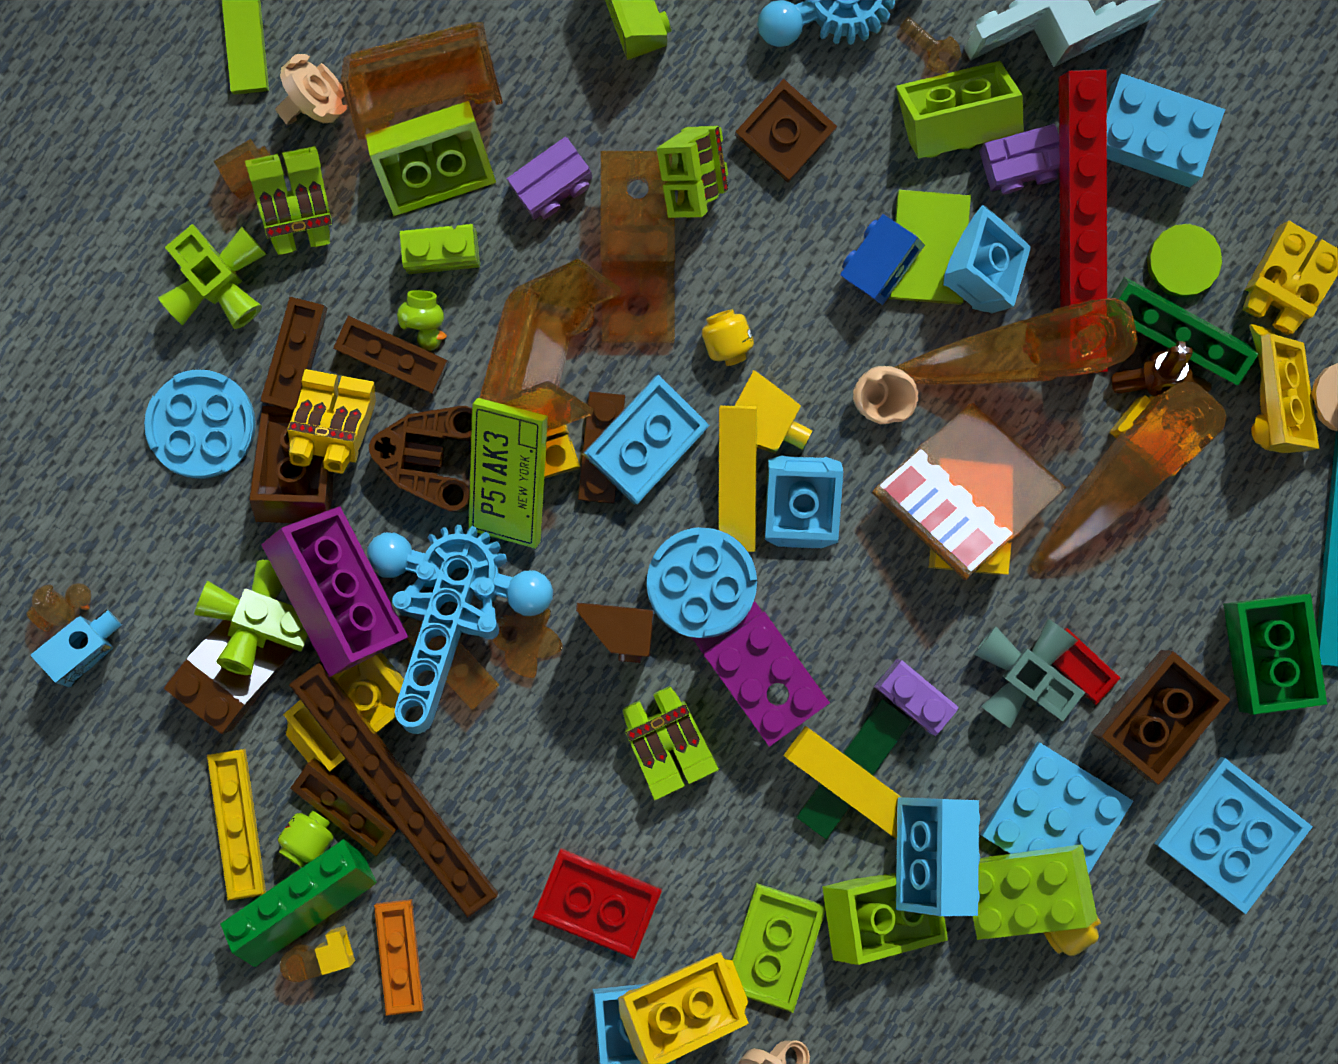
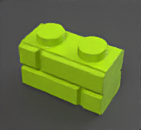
[400,224,480,274]

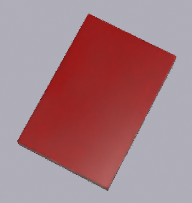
[533,848,662,959]

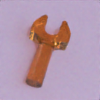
[899,16,962,74]

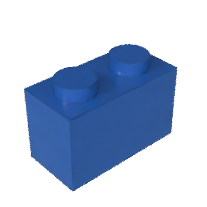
[840,214,925,305]

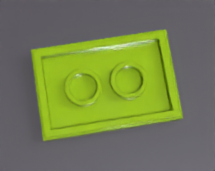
[889,190,971,305]
[732,883,826,1013]

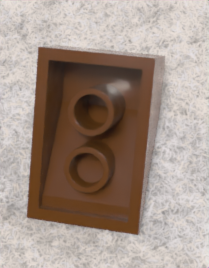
[249,406,333,523]
[164,620,295,734]

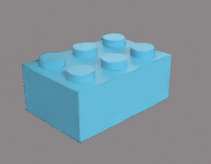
[1107,73,1225,188]
[896,797,980,916]

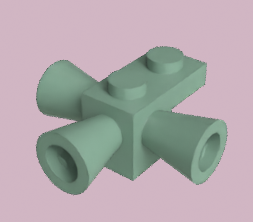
[973,619,1085,729]

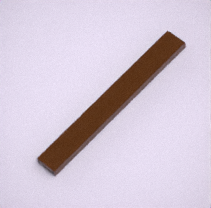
[289,661,498,918]

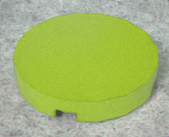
[1147,224,1222,297]

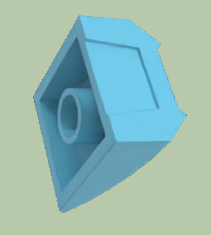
[943,205,1031,313]
[765,455,844,548]

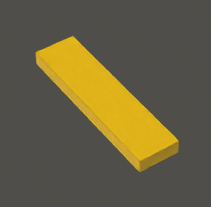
[719,405,757,552]
[783,725,901,839]
[207,749,266,901]

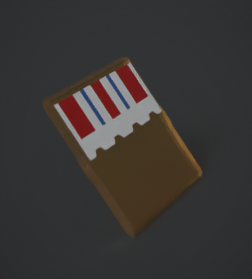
[871,403,1067,580]

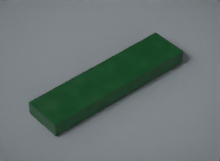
[796,699,912,839]

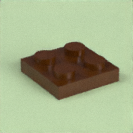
[735,79,837,183]

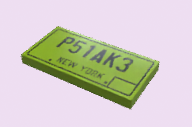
[469,398,548,549]

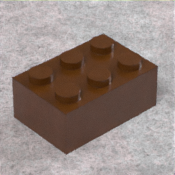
[1091,650,1231,785]

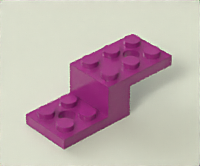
[691,600,830,747]

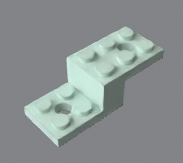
[964,0,1166,67]

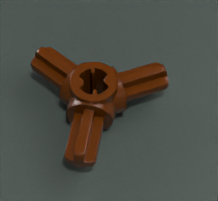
[1111,341,1212,400]

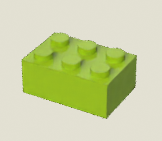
[973,844,1098,940]

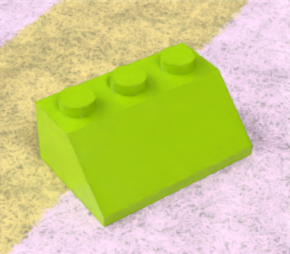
[605,0,672,60]
[896,61,1024,159]
[365,101,496,216]

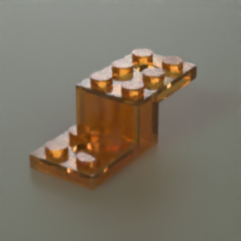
[601,151,675,343]

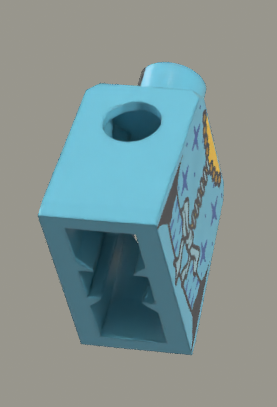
[30,609,122,687]

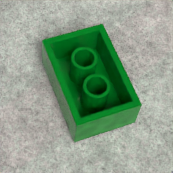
[1223,593,1327,715]

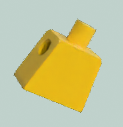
[735,370,813,454]

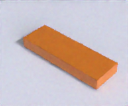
[374,899,424,1016]

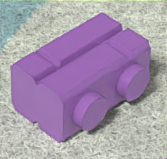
[979,124,1060,194]
[506,136,592,220]
[874,659,959,736]

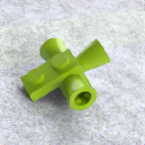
[158,224,267,329]
[194,560,308,675]

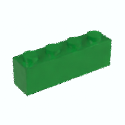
[1107,277,1258,385]
[220,839,377,967]

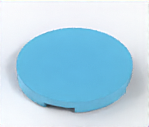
[144,370,256,479]
[647,527,757,638]

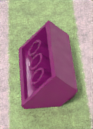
[261,506,408,677]

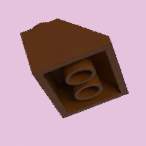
[576,603,654,663]

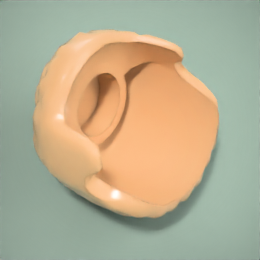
[853,366,918,425]

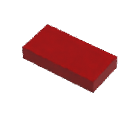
[1051,628,1121,705]

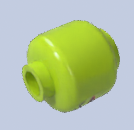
[277,811,333,868]

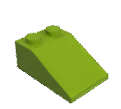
[822,873,948,965]

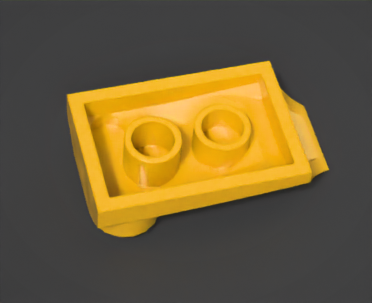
[1249,324,1319,453]
[283,652,404,771]
[618,952,749,1064]

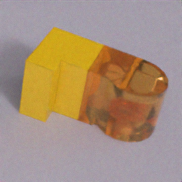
[280,926,355,982]

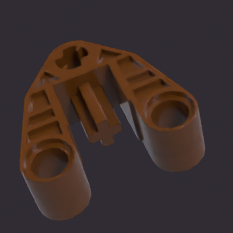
[369,406,472,513]

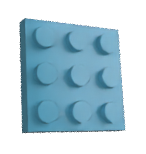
[980,742,1133,874]
[1154,757,1313,914]

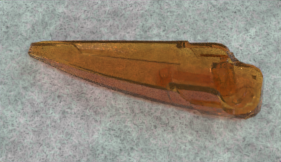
[895,298,1137,384]
[1029,382,1227,574]

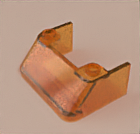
[341,22,503,140]
[480,258,621,429]

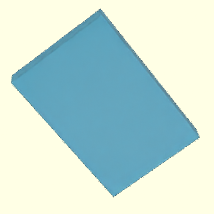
[583,375,710,505]

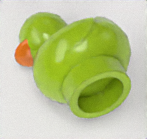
[397,290,447,351]

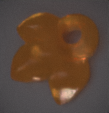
[492,608,563,678]

